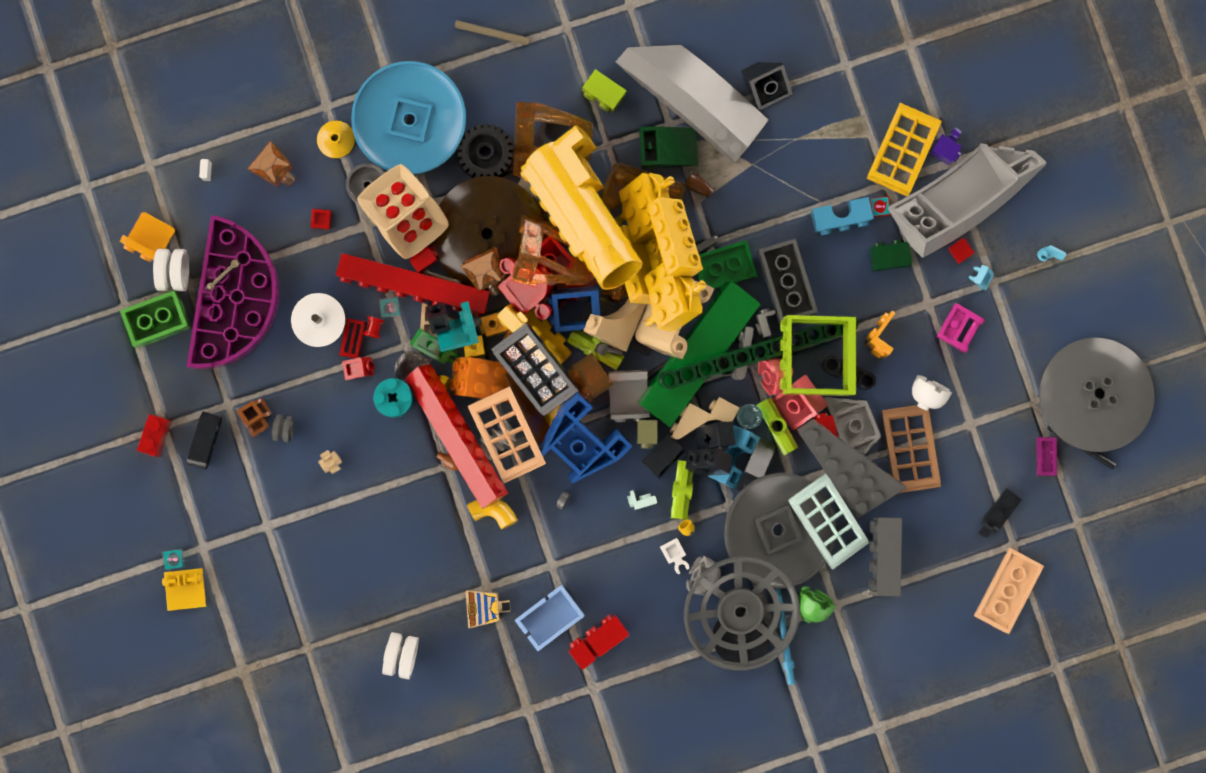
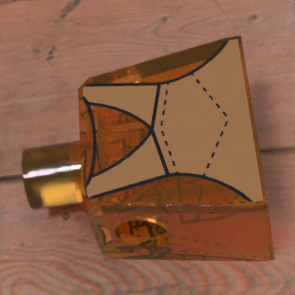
[247,141,296,187]
[461,247,505,296]

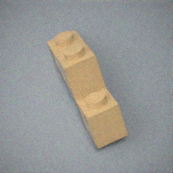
[670,397,739,440]

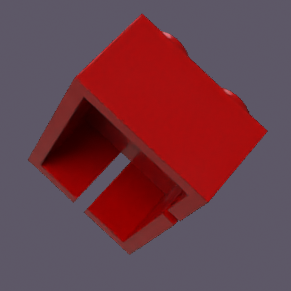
[568,614,629,670]

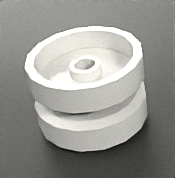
[153,249,189,291]
[382,632,419,679]

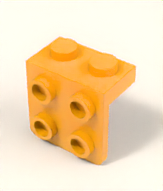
[119,212,175,262]
[865,311,895,359]

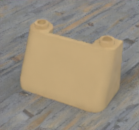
[635,281,714,359]

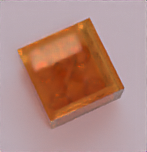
[568,353,613,402]

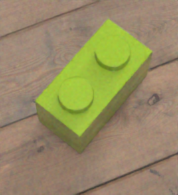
[582,69,626,113]

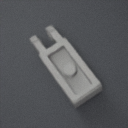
[731,326,754,380]

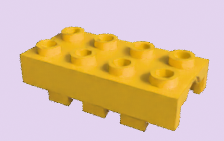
[497,304,572,372]

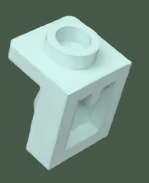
[627,490,657,510]

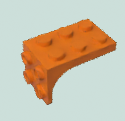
[449,357,526,404]

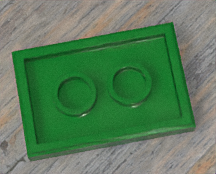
[697,240,758,290]

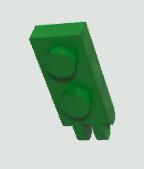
[410,328,459,364]

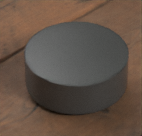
[556,490,572,510]

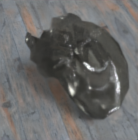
[394,350,431,380]

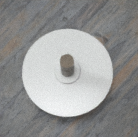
[291,293,345,347]

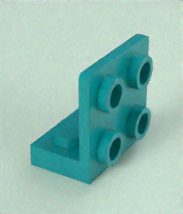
[436,301,479,352]

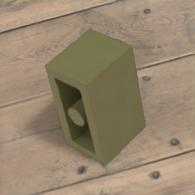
[637,420,657,449]

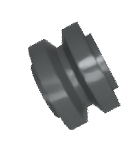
[272,414,295,443]

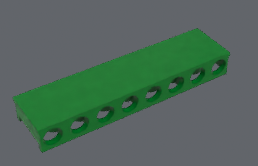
[637,281,761,427]

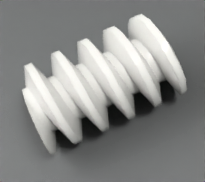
[479,419,517,460]

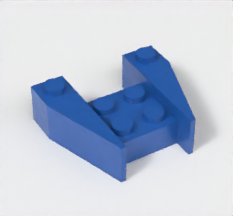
[539,391,633,483]

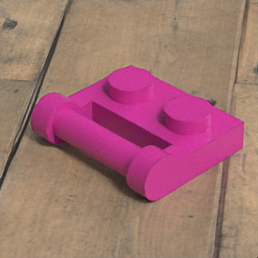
[936,303,985,353]

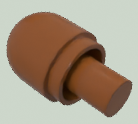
[436,451,459,471]

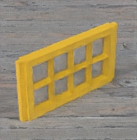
[866,103,942,197]

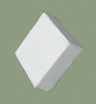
[199,159,212,181]

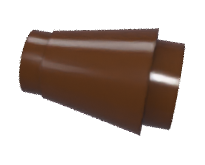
[684,172,714,198]

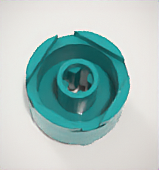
[373,378,414,418]

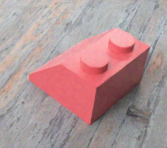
[772,374,828,431]

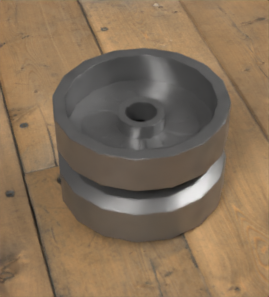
[346,164,384,206]

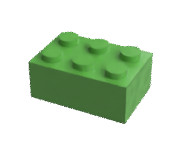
[120,290,192,348]

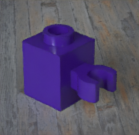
[930,128,962,165]

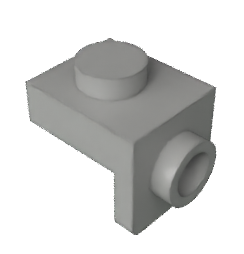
[755,308,776,339]

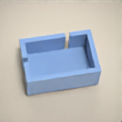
[515,584,585,651]

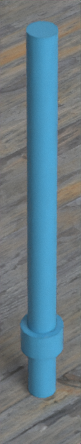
[774,588,795,685]

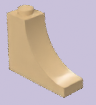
[583,298,646,351]

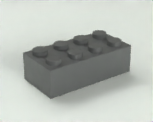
[757,239,818,325]
[869,517,902,597]

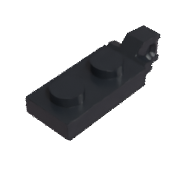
[979,488,1022,538]

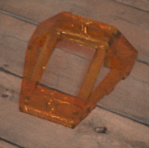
[513,102,593,176]
[512,214,590,285]

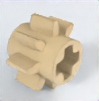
[318,450,342,474]

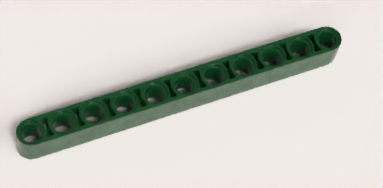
[658,315,858,389]

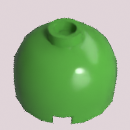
[798,586,836,623]

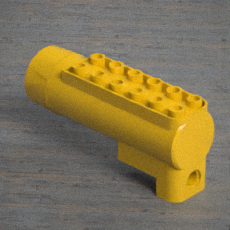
[520,125,642,290]

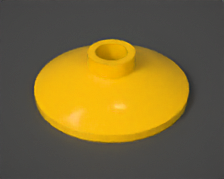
[317,121,355,158]

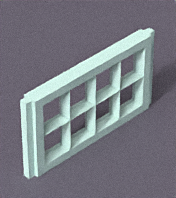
[788,474,869,569]

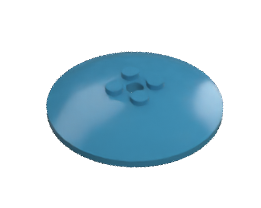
[351,61,466,175]

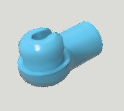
[1037,245,1066,261]

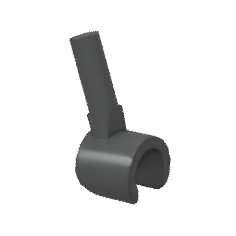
[594,343,623,356]

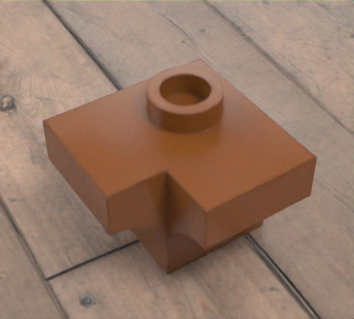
[237,397,272,438]

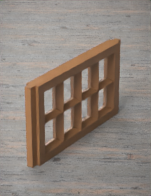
[882,405,941,493]

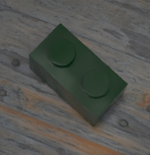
[869,240,912,272]

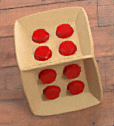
[357,164,449,259]

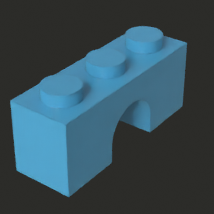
[811,197,874,236]
[708,425,760,489]

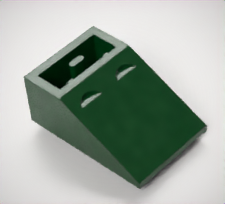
[639,126,698,169]

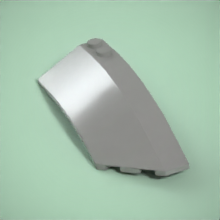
[616,45,768,163]
[888,143,1047,258]

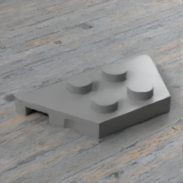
[824,397,881,455]

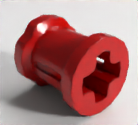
[363,316,385,339]

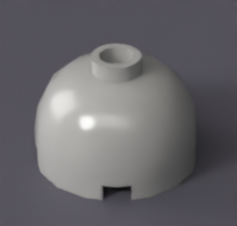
[686,556,722,595]

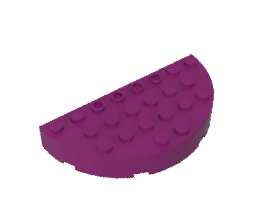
[186,215,280,369]

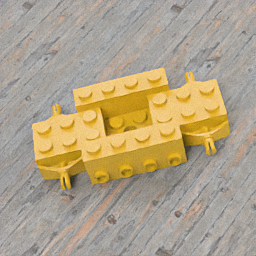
[615,173,706,332]

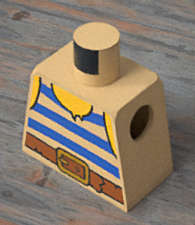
[466,590,511,628]

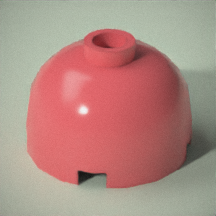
[758,357,793,395]

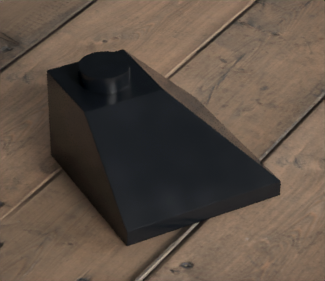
[741,62,793,111]

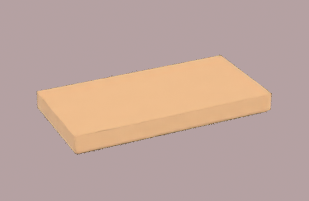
[974,548,1044,634]

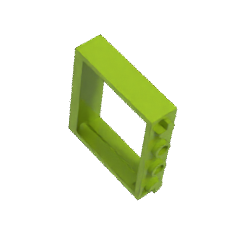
[780,315,856,396]

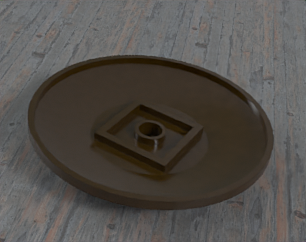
[432,176,546,291]

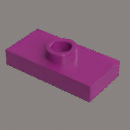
[1036,437,1057,476]

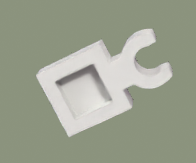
[660,538,689,574]

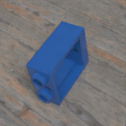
[548,286,600,332]

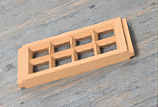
[468,387,546,483]

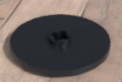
[713,608,770,662]

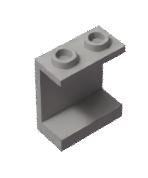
[608,369,649,422]

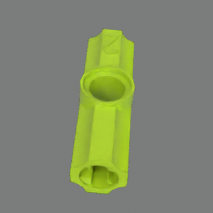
[567,330,624,370]
[756,397,798,456]
[671,460,693,520]

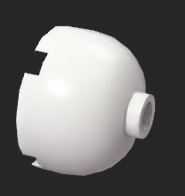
[912,375,952,411]

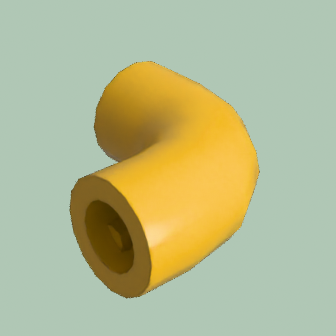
[467,500,518,529]

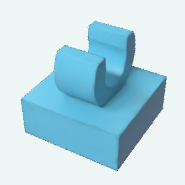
[969,265,994,290]

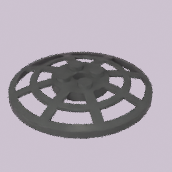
[684,556,800,670]

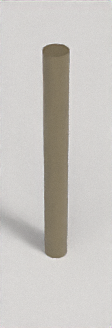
[455,20,530,45]

